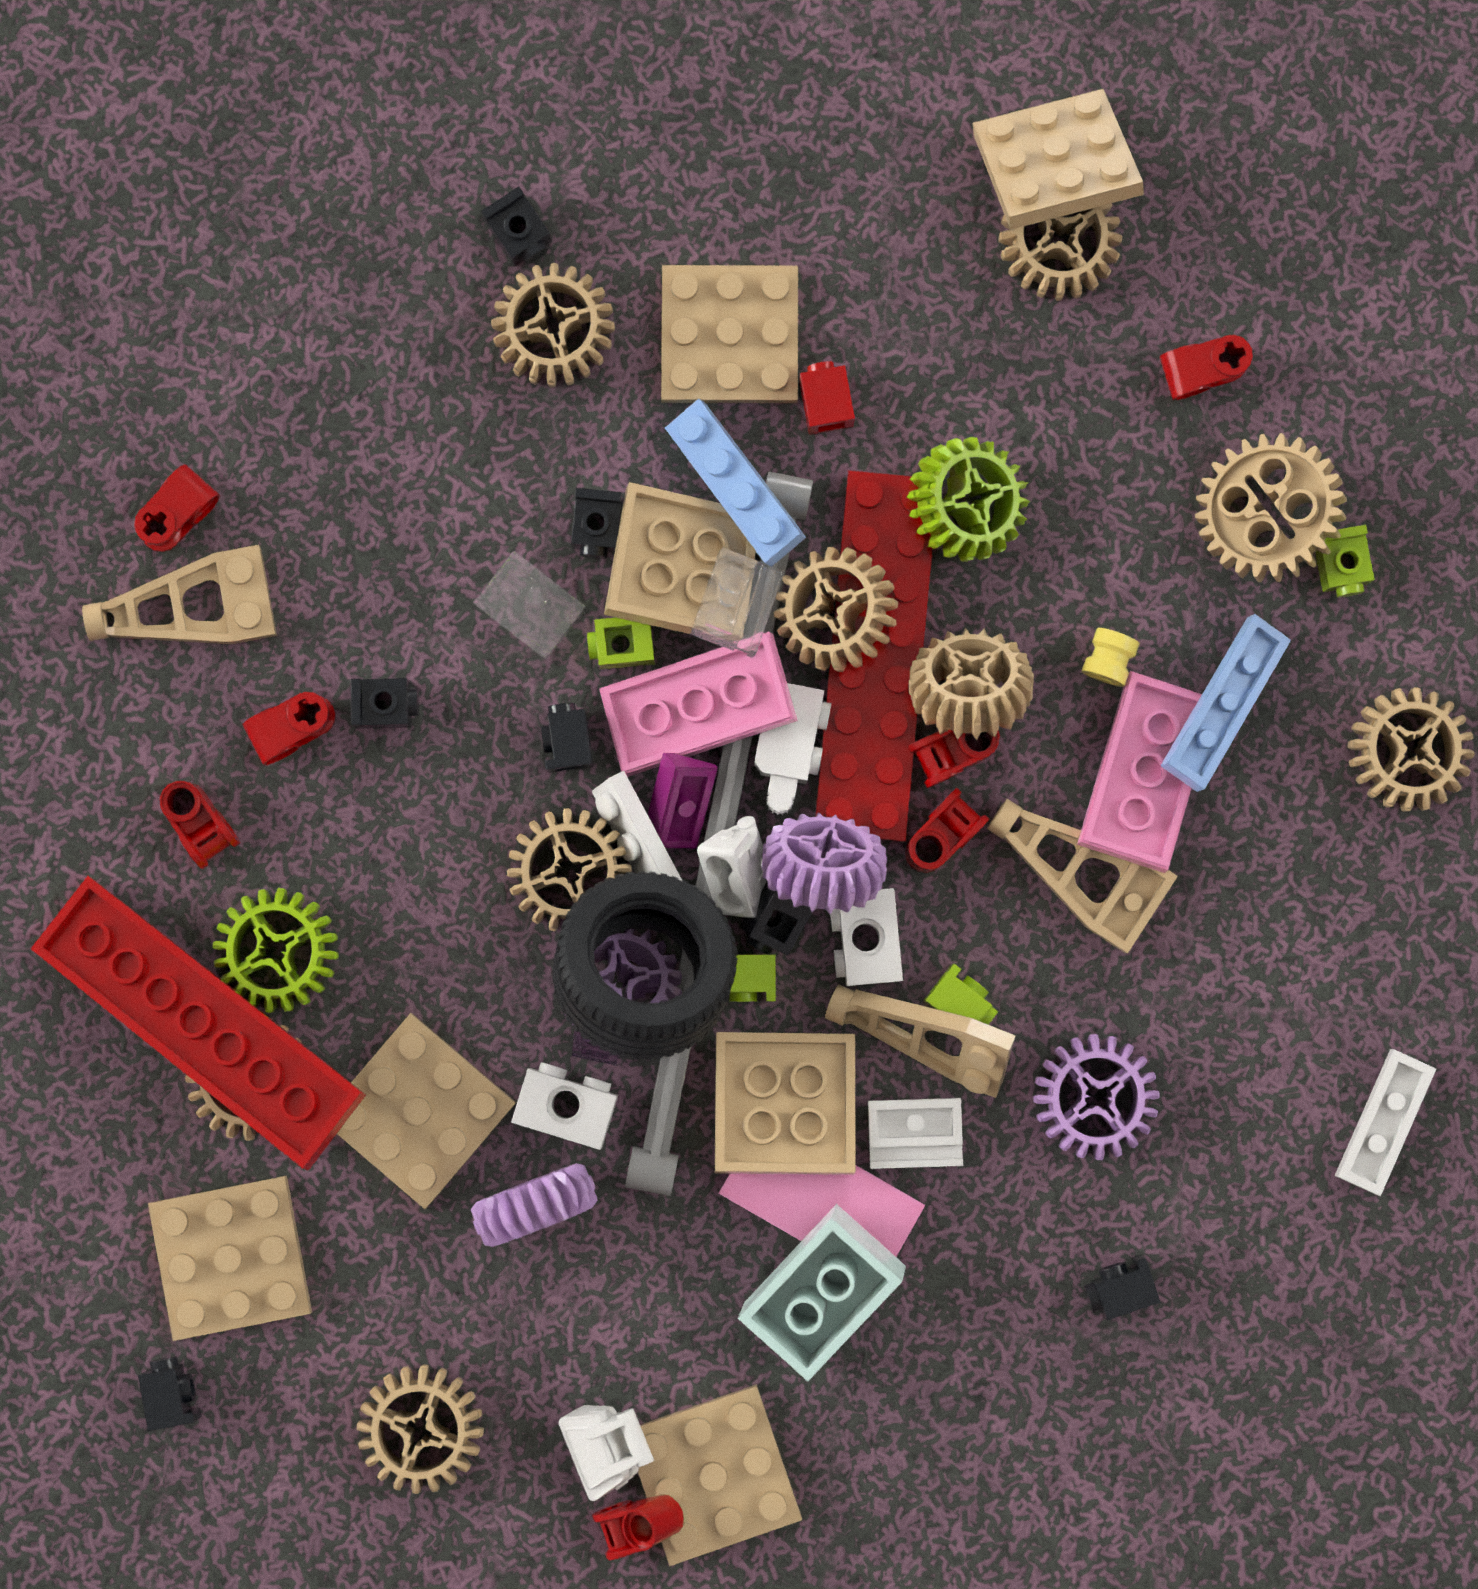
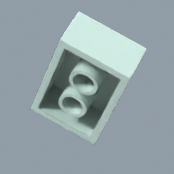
[738,1204,906,1381]

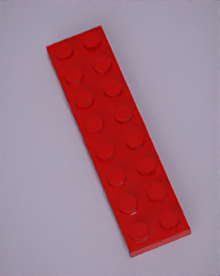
[815,470,933,842]
[31,876,366,1171]

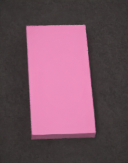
[599,632,798,777]
[1077,671,1202,873]
[719,1165,925,1257]

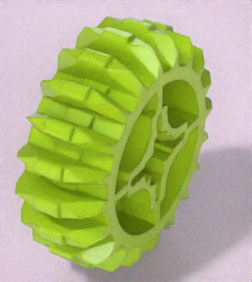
[906,437,1030,562]
[213,888,339,1013]

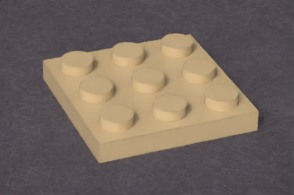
[973,89,1144,230]
[661,265,798,403]
[604,482,756,644]
[337,1013,517,1209]
[715,1032,855,1175]
[148,1176,312,1341]
[638,1384,802,1566]

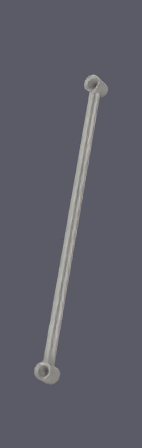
[625,471,813,1196]

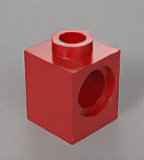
[799,361,855,435]

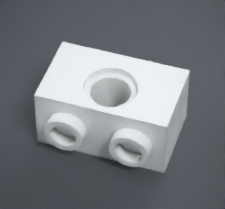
[830,888,903,986]
[511,1062,618,1150]

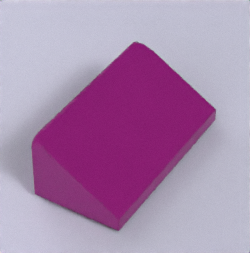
[647,753,717,849]

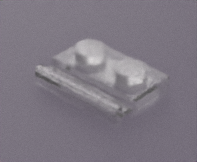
[690,547,784,658]
[473,551,587,660]

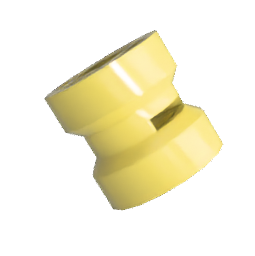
[1081,628,1140,687]

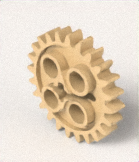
[1195,433,1347,582]

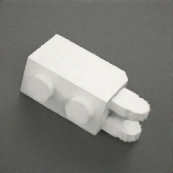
[754,683,831,816]

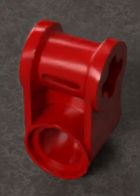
[1159,335,1253,401]
[134,464,220,552]
[242,692,336,766]
[908,730,1000,788]
[160,781,241,870]
[905,787,990,873]
[592,1494,684,1560]

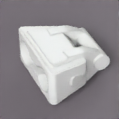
[697,816,767,918]
[559,1405,654,1501]

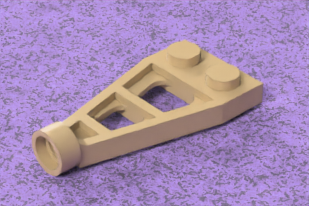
[82,545,277,644]
[987,799,1178,953]
[825,985,1016,1098]

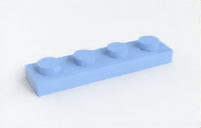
[665,399,806,567]
[1160,614,1291,792]

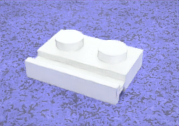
[868,1098,963,1169]

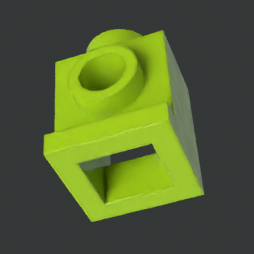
[1315,525,1375,598]
[587,617,655,670]
[729,955,776,1002]
[923,964,998,1025]

